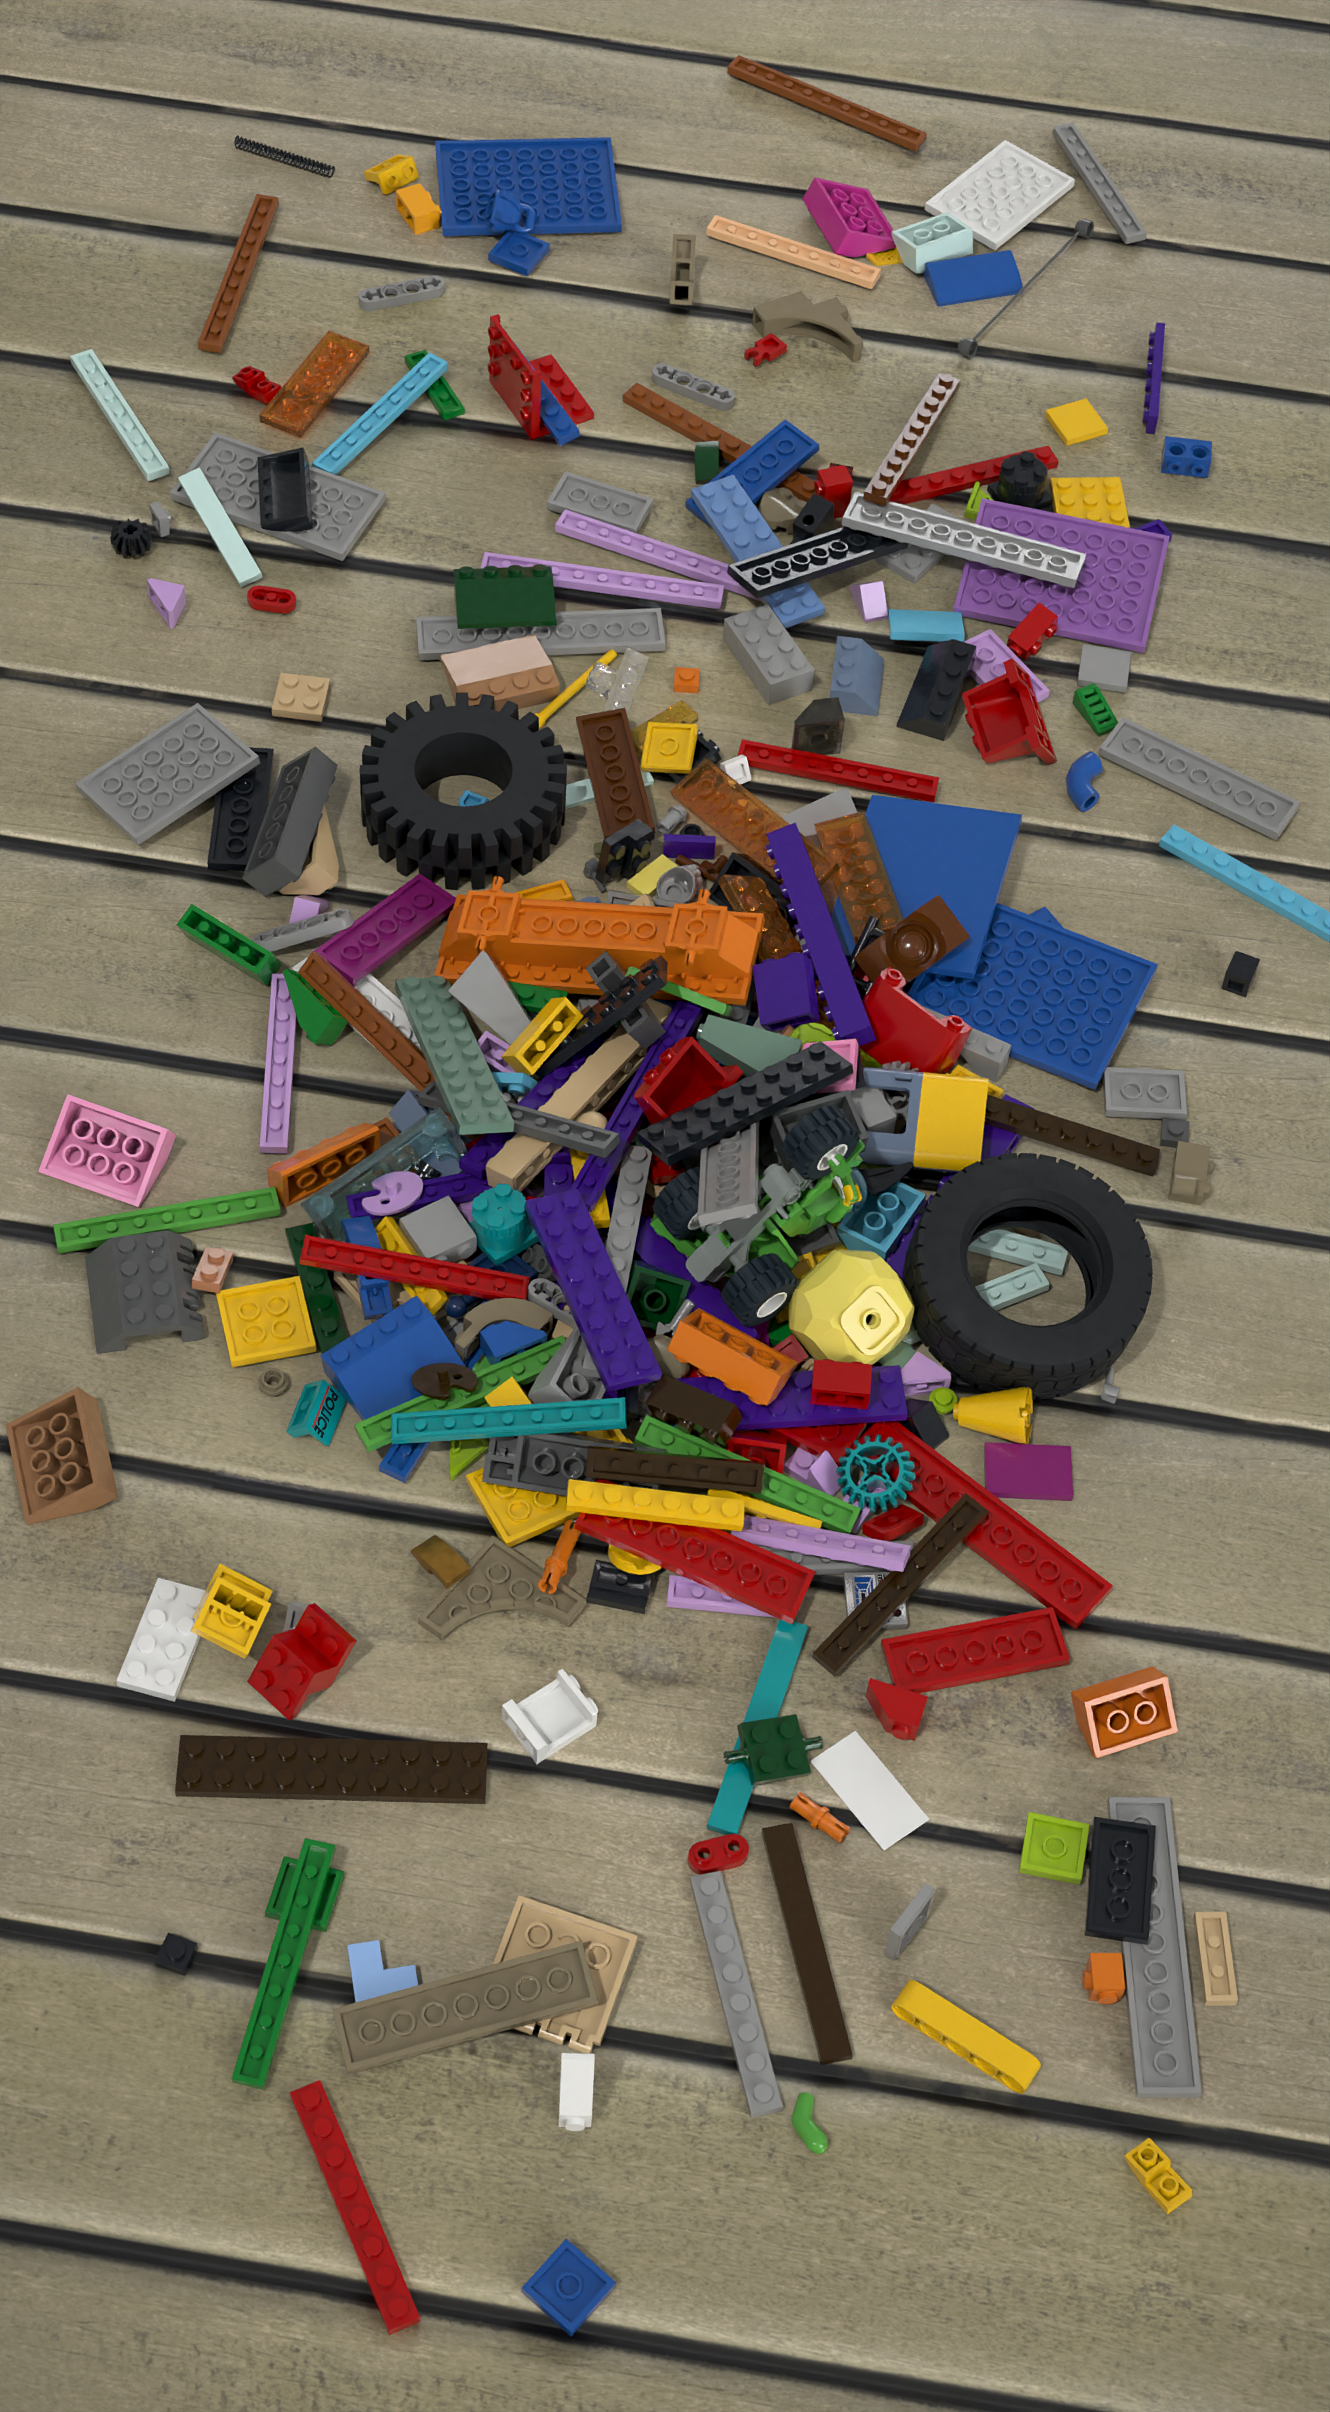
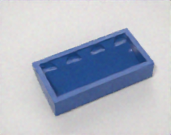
[924,250,1023,307]

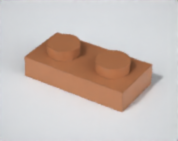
[192,1247,233,1293]

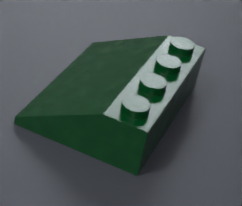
[454,564,557,629]

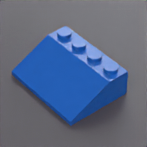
[321,1296,466,1420]

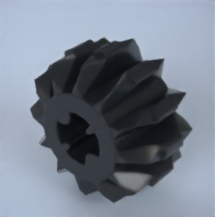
[110,518,152,559]

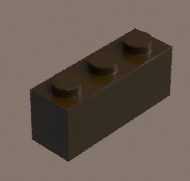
[645,1374,743,1446]

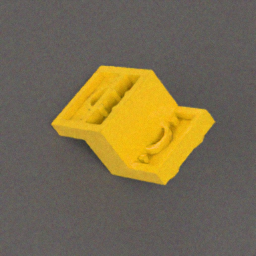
[190,1564,273,1659]

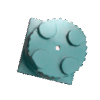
[468,1183,539,1265]

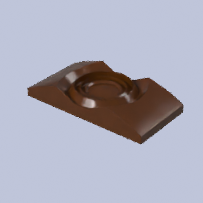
[853,895,970,985]

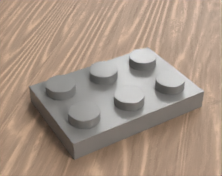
[1103,1067,1187,1120]

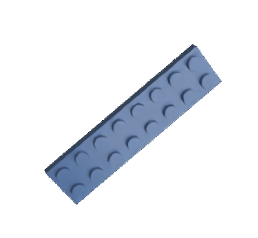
[691,475,825,628]

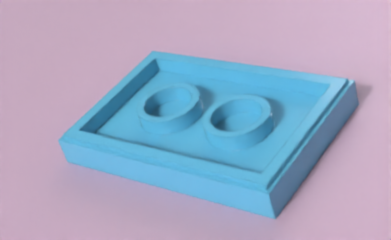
[888,609,965,642]

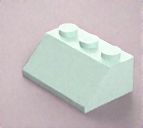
[891,212,973,274]

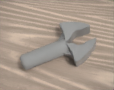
[656,1299,695,1337]

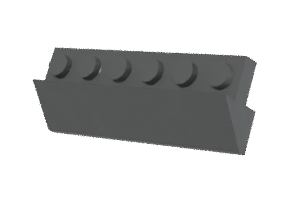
[482,1433,666,1496]

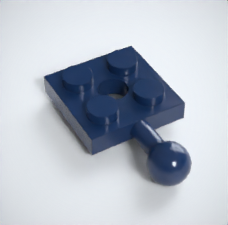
[445,1252,538,1319]

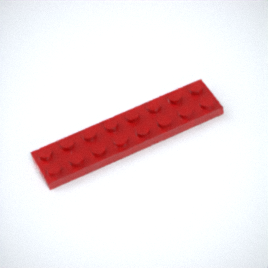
[574,1478,816,1624]

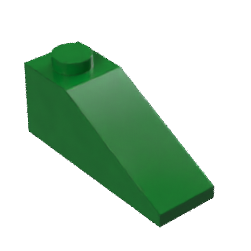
[283,969,348,1046]

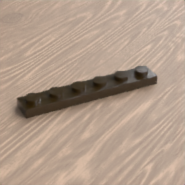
[585,1446,765,1493]

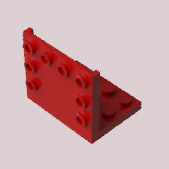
[487,314,594,440]

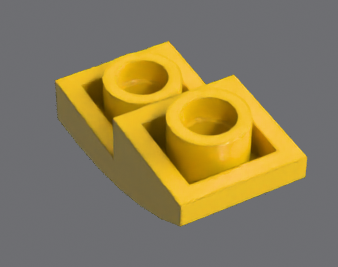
[1124,2138,1192,2215]

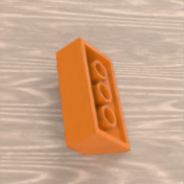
[267,1123,381,1208]
[667,1308,798,1406]

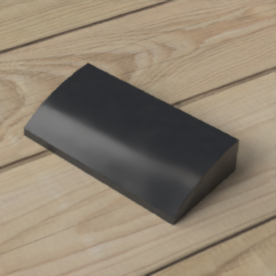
[257,447,313,532]

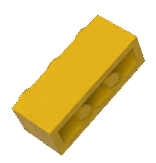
[501,997,584,1075]

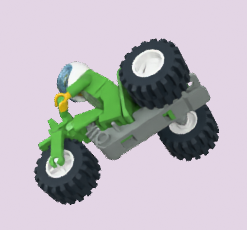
[653,1105,867,1327]

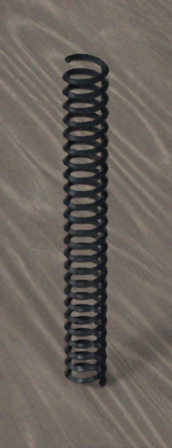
[234,135,335,178]

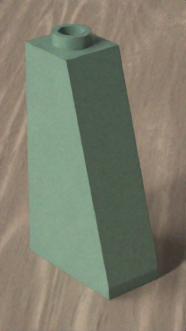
[696,1014,802,1077]

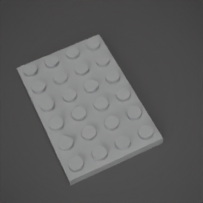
[75,703,260,846]

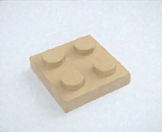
[272,673,330,722]

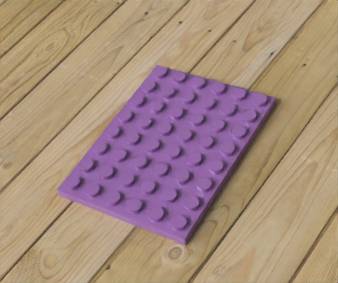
[953,498,1170,653]

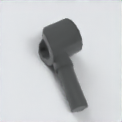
[583,858,607,893]

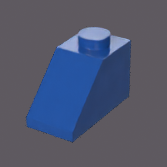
[480,1321,547,1366]

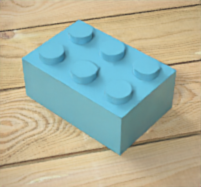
[836,1181,926,1261]

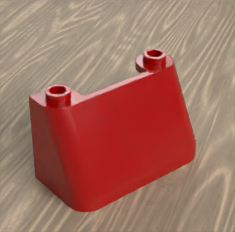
[860,966,972,1074]

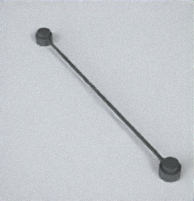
[958,219,1094,358]

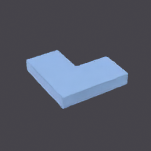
[347,1940,418,2003]

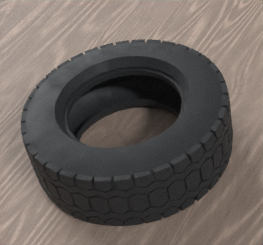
[903,1153,1153,1400]

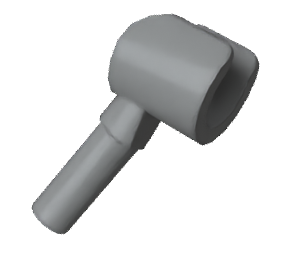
[1101,1367,1120,1404]

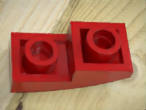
[232,366,283,404]

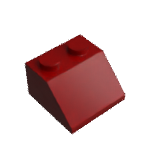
[727,1430,788,1497]

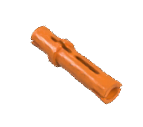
[538,1520,582,1594]

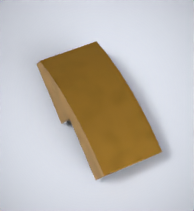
[411,1535,470,1589]

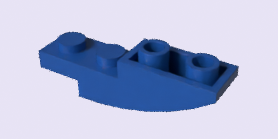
[341,1216,393,1320]

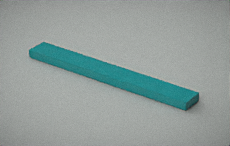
[391,1397,626,1444]
[707,1619,808,1835]

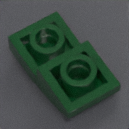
[695,441,720,484]

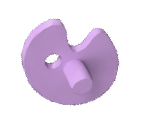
[362,1171,423,1216]

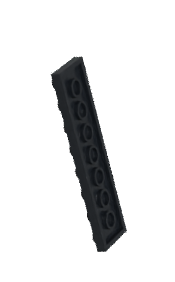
[727,526,908,599]
[637,1041,853,1166]

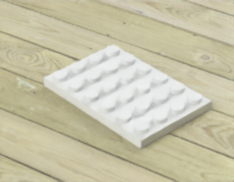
[925,140,1075,250]

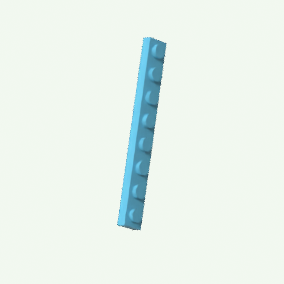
[312,352,448,475]
[1159,825,1330,943]

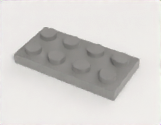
[547,471,653,533]
[876,504,963,584]

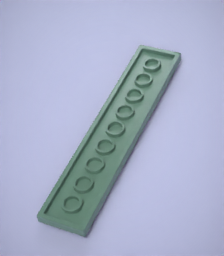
[395,976,514,1135]

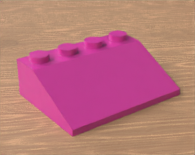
[802,177,897,258]

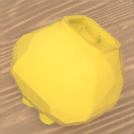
[789,1250,915,1365]

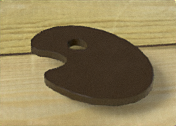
[411,1363,478,1400]

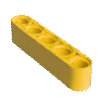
[891,1980,1041,2094]

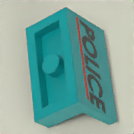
[286,1379,346,1446]

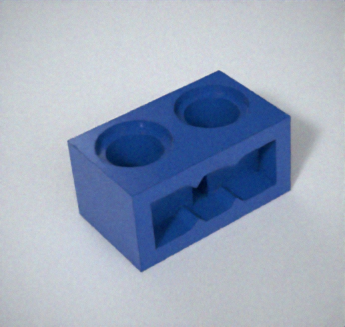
[1161,436,1212,478]

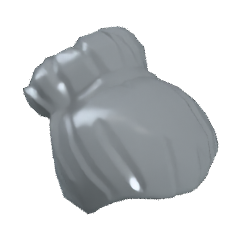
[656,864,704,903]

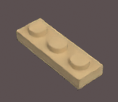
[1193,1911,1238,2006]

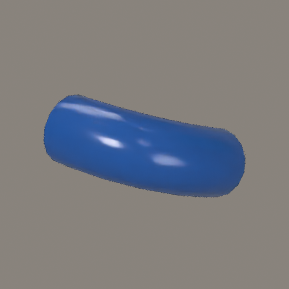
[1065,751,1103,812]

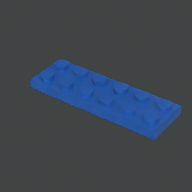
[685,419,819,528]

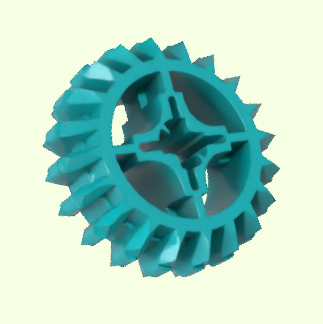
[836,1435,915,1514]

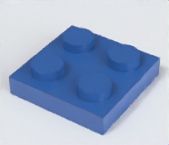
[488,230,550,276]
[521,2239,616,2337]

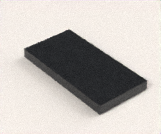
[1084,1817,1156,1945]

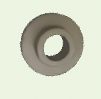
[259,1368,288,1396]

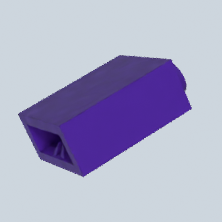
[753,952,820,1032]

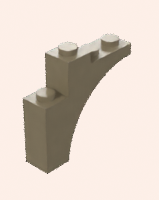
[752,291,863,362]

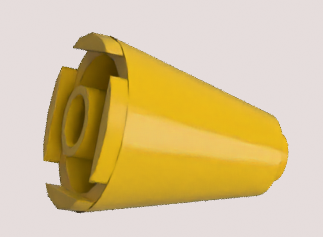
[953,1387,1033,1444]

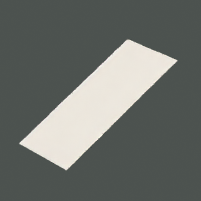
[811,1731,930,1851]

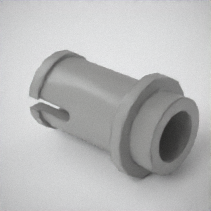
[656,805,687,835]

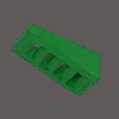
[1072,683,1118,736]

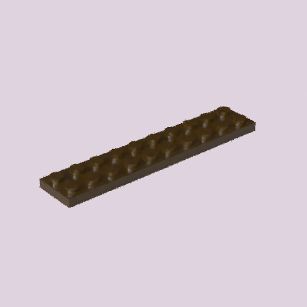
[175,1735,488,1804]

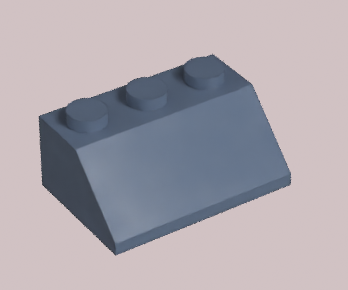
[828,636,884,716]

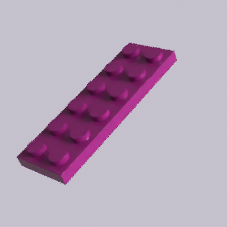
[314,873,456,985]

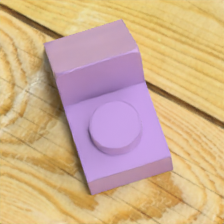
[783,1448,842,1497]

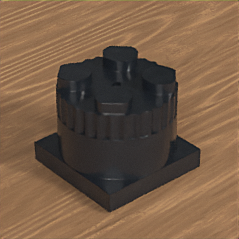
[987,451,1053,510]

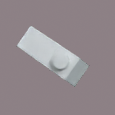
[558,2053,595,2131]

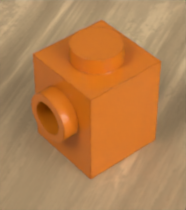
[1082,1953,1125,2005]

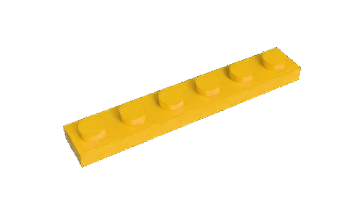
[565,1479,745,1532]

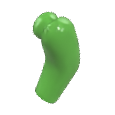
[791,2092,828,2154]

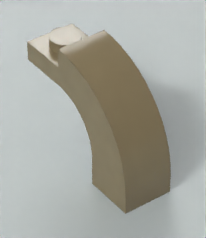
[669,234,696,305]
[454,1298,553,1363]

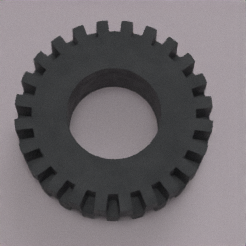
[360,692,567,890]

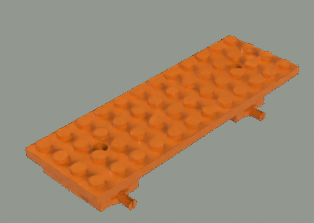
[434,876,765,1005]

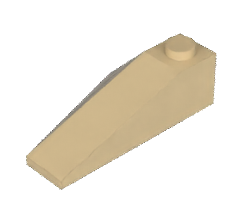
[279,804,339,895]

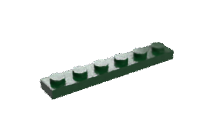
[285,1223,347,1355]

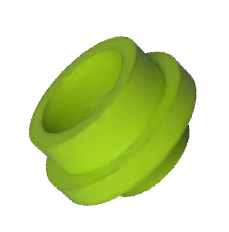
[929,1387,957,1415]

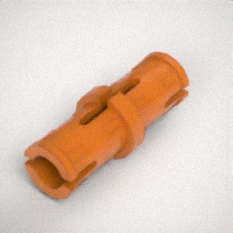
[789,1792,851,1844]

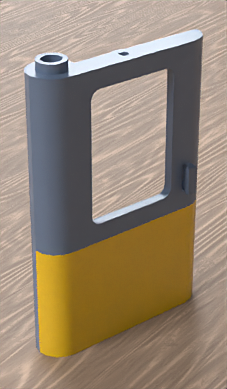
[858,1067,989,1173]

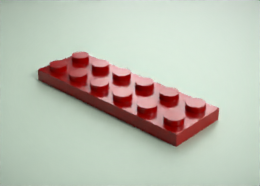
[881,1607,1070,1693]

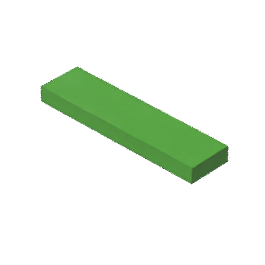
[626,966,733,1017]

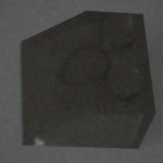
[791,697,845,755]

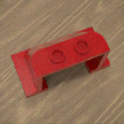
[962,658,1057,765]
[634,1036,744,1155]

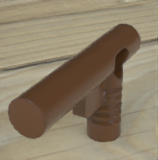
[675,854,728,883]

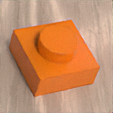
[673,667,700,693]

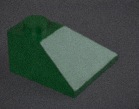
[626,1259,691,1335]

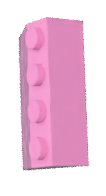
[38,1094,177,1208]

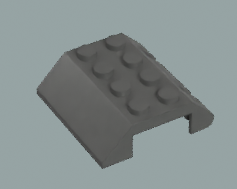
[85,1230,205,1354]

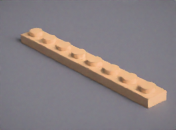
[706,215,881,290]

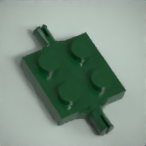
[724,1714,823,1785]

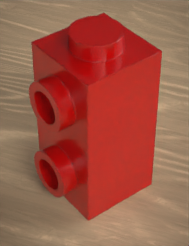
[1007,602,1058,661]

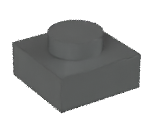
[1159,1118,1190,1148]

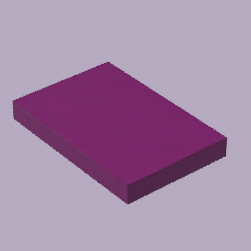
[984,1442,1073,1501]

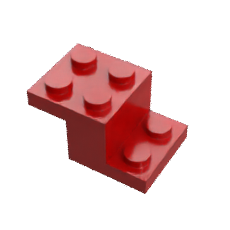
[247,1603,357,1720]

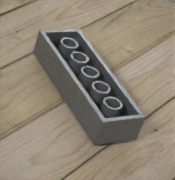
[242,747,338,896]

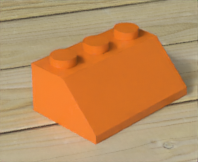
[1070,1666,1178,1758]

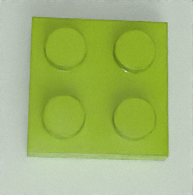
[1019,1812,1090,1885]

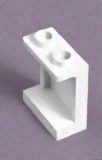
[502,1669,598,1764]

